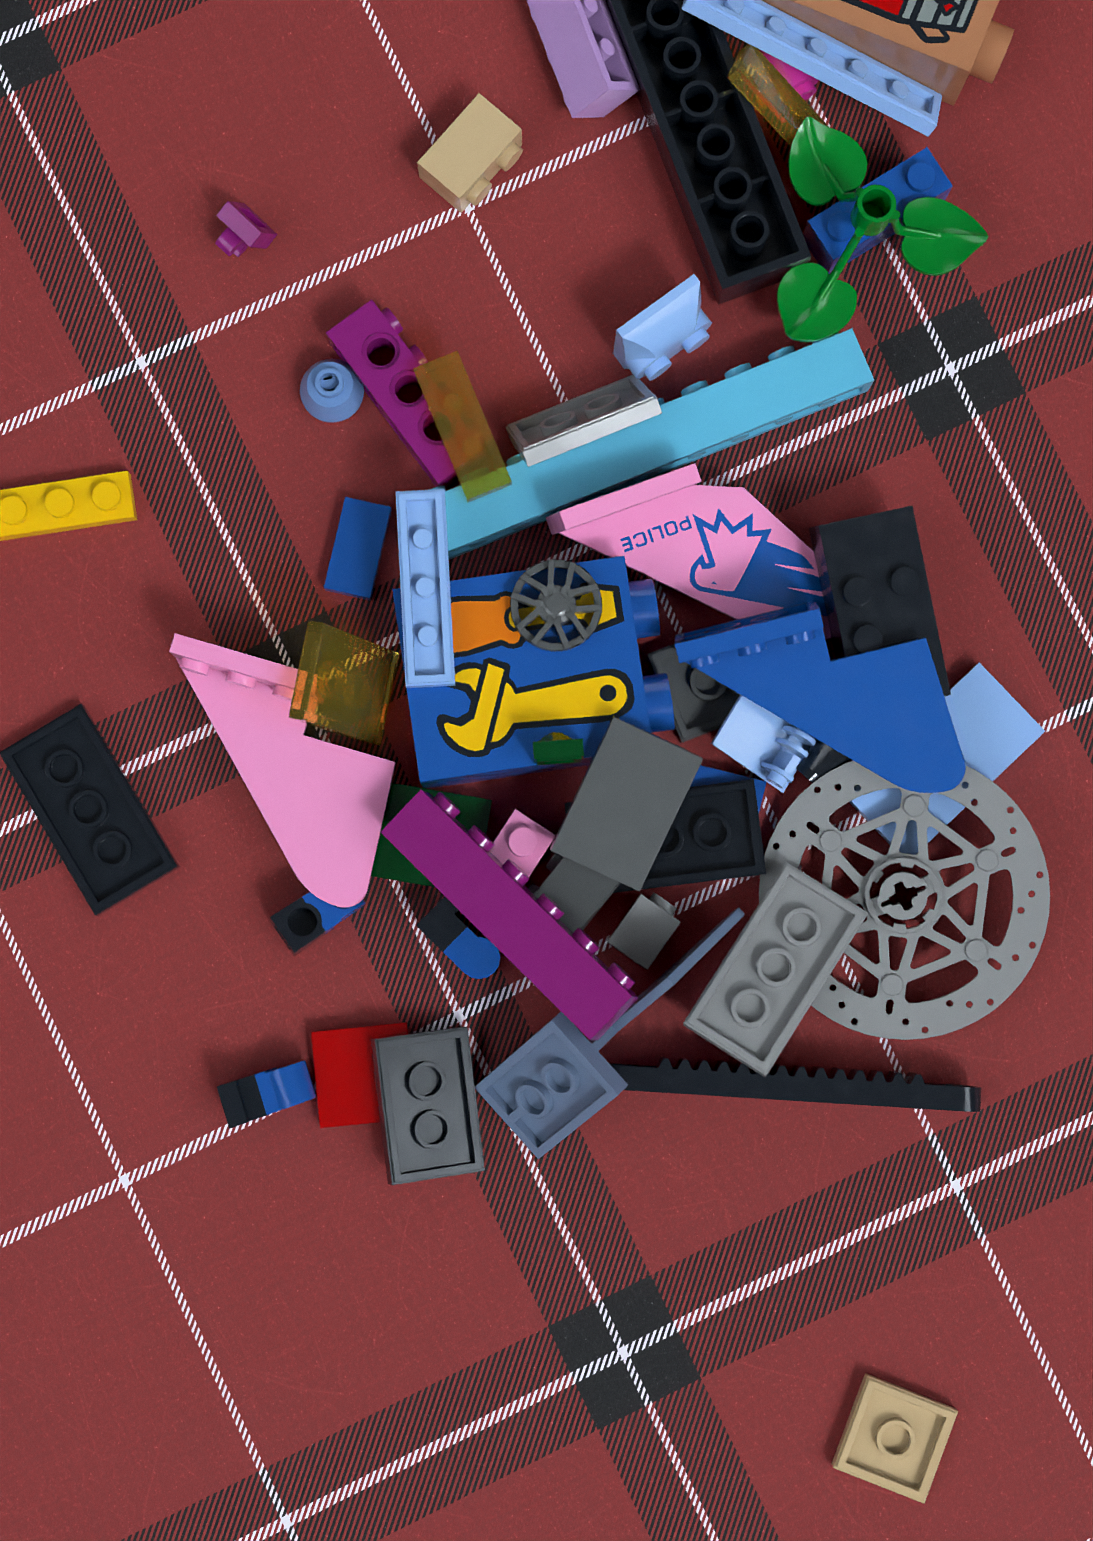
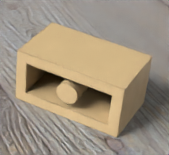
[417,93,523,213]

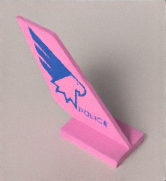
[546,463,831,640]

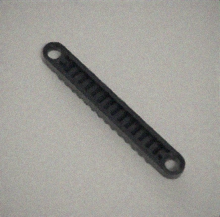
[609,1057,982,1112]

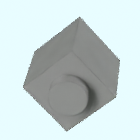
[607,892,680,970]

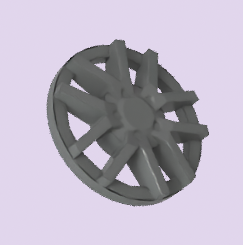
[510,559,602,652]

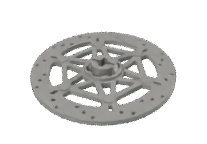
[759,761,1050,1040]

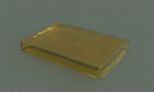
[289,621,399,745]

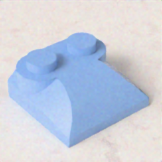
[613,274,712,381]

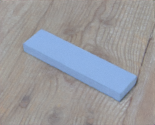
[396,489,455,688]

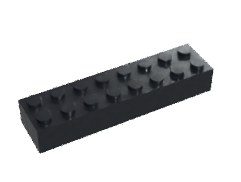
[606,0,812,305]

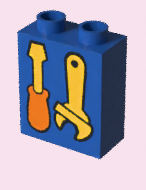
[392,556,675,789]

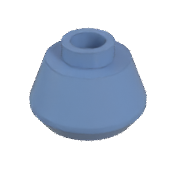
[300,359,364,423]

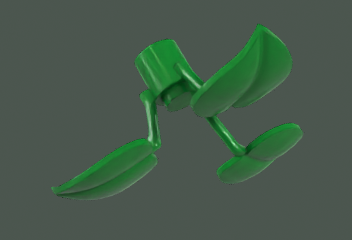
[777,116,988,342]

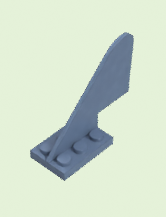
[475,907,745,1159]

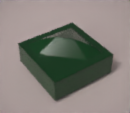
[533,732,584,765]

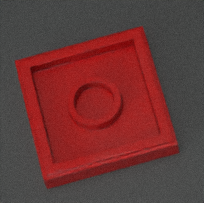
[311,1022,409,1128]

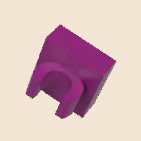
[215,201,278,257]

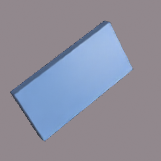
[849,662,1045,855]

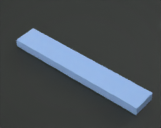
[682,0,942,137]

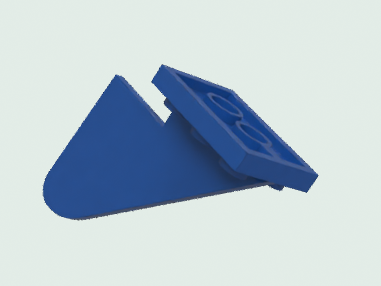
[675,601,966,793]

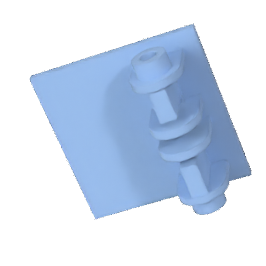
[710,695,816,793]

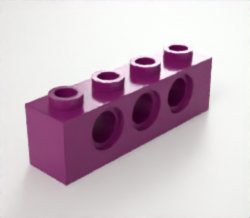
[326,299,487,489]

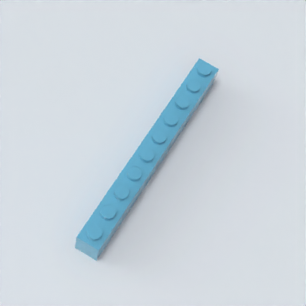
[430,328,874,560]

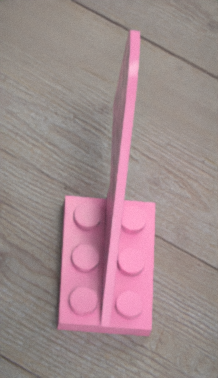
[169,633,396,908]

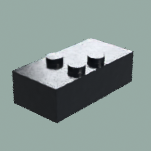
[809,505,951,696]

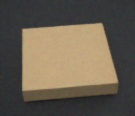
[831,1373,958,1503]

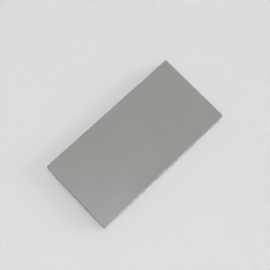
[683,862,868,1077]

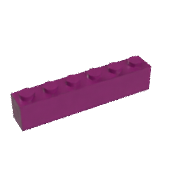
[381,790,639,1040]

